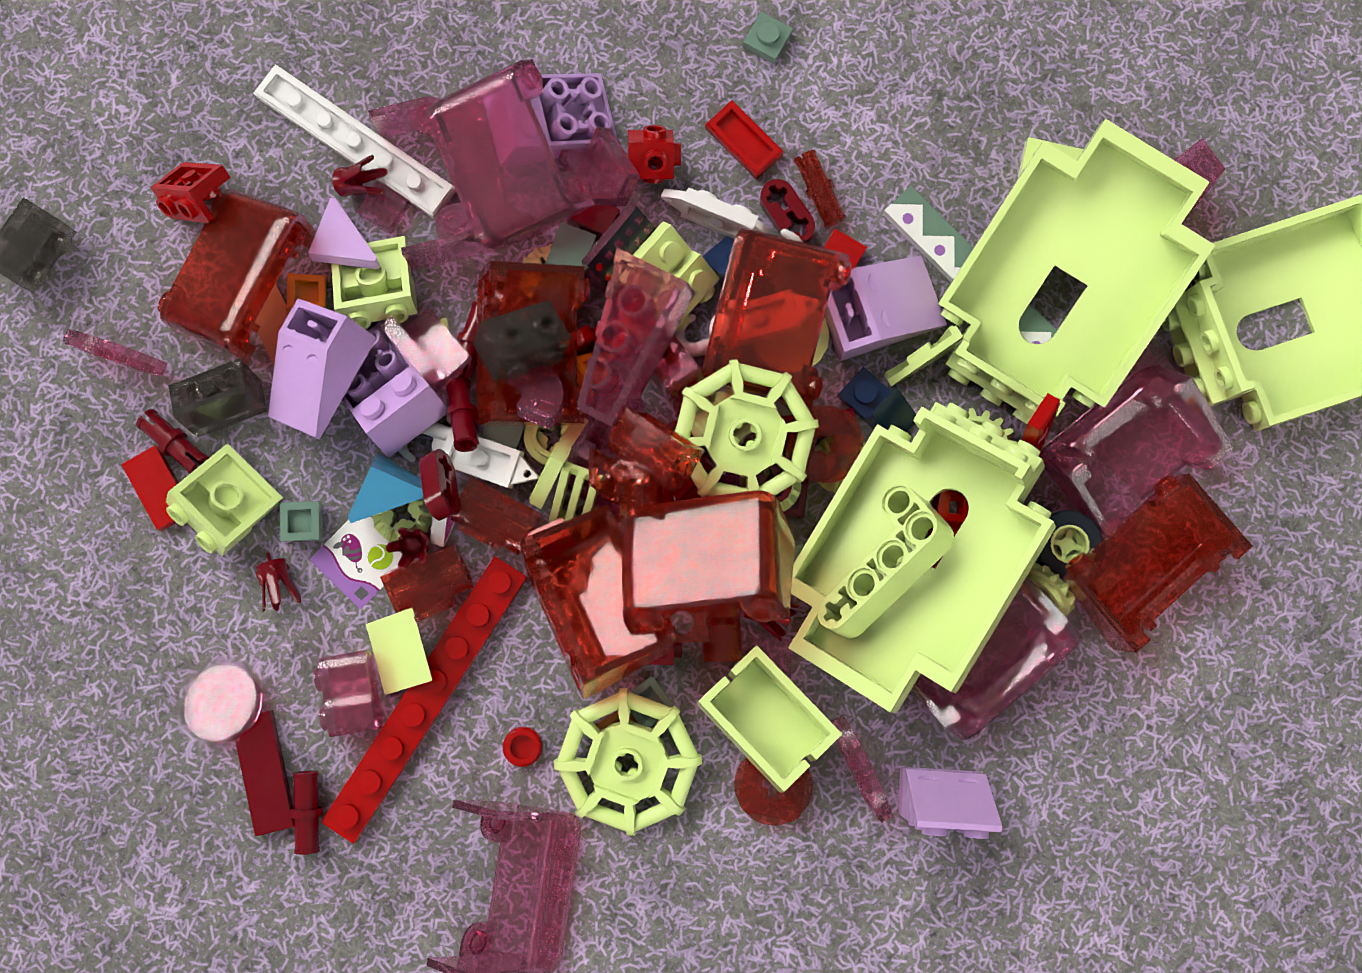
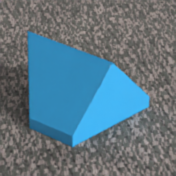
[348,453,423,523]

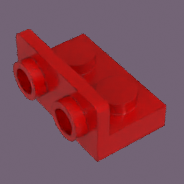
[150,162,231,223]

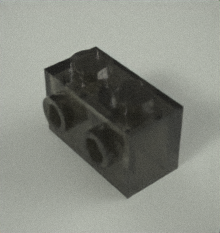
[0,197,77,294]
[473,300,572,382]
[168,358,267,438]

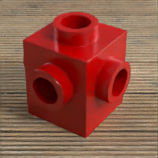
[628,125,681,184]

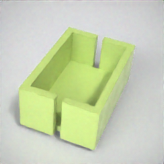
[697,645,842,792]

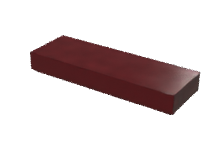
[231,710,294,837]

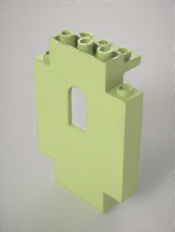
[938,119,1216,424]
[1162,195,1362,432]
[780,402,1056,713]

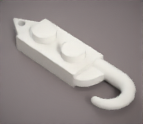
[661,187,804,256]
[399,422,540,489]

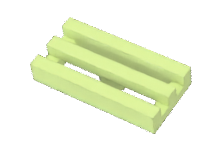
[548,461,603,536]

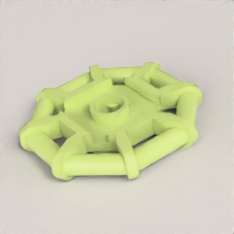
[669,359,819,510]
[554,688,702,836]

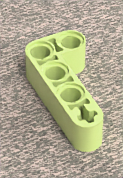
[817,484,954,639]

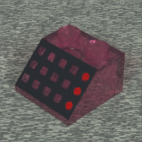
[581,202,656,309]

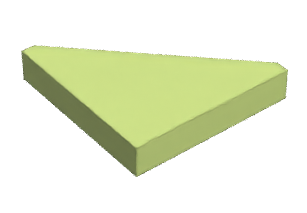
[884,325,963,387]
[529,414,589,509]

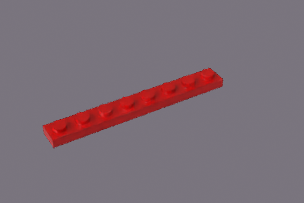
[321,556,528,844]

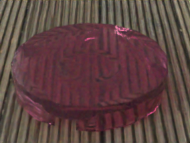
[183,664,262,744]

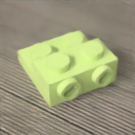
[613,221,720,335]
[331,236,418,329]
[166,443,283,556]

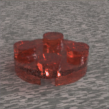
[784,405,864,483]
[734,757,813,826]

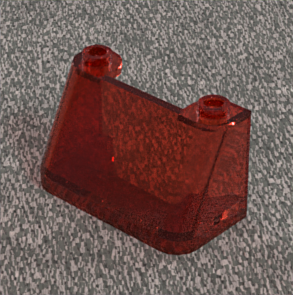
[158,188,317,364]
[703,228,851,408]
[476,261,590,427]
[1064,473,1253,653]
[621,490,795,636]
[520,504,677,699]

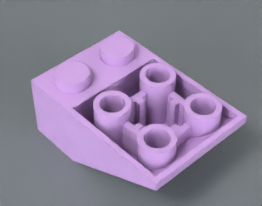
[484,73,619,166]
[815,255,947,362]
[268,299,377,440]
[343,321,448,458]
[898,767,1002,839]

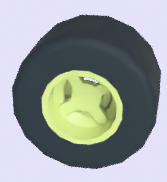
[1035,510,1104,581]

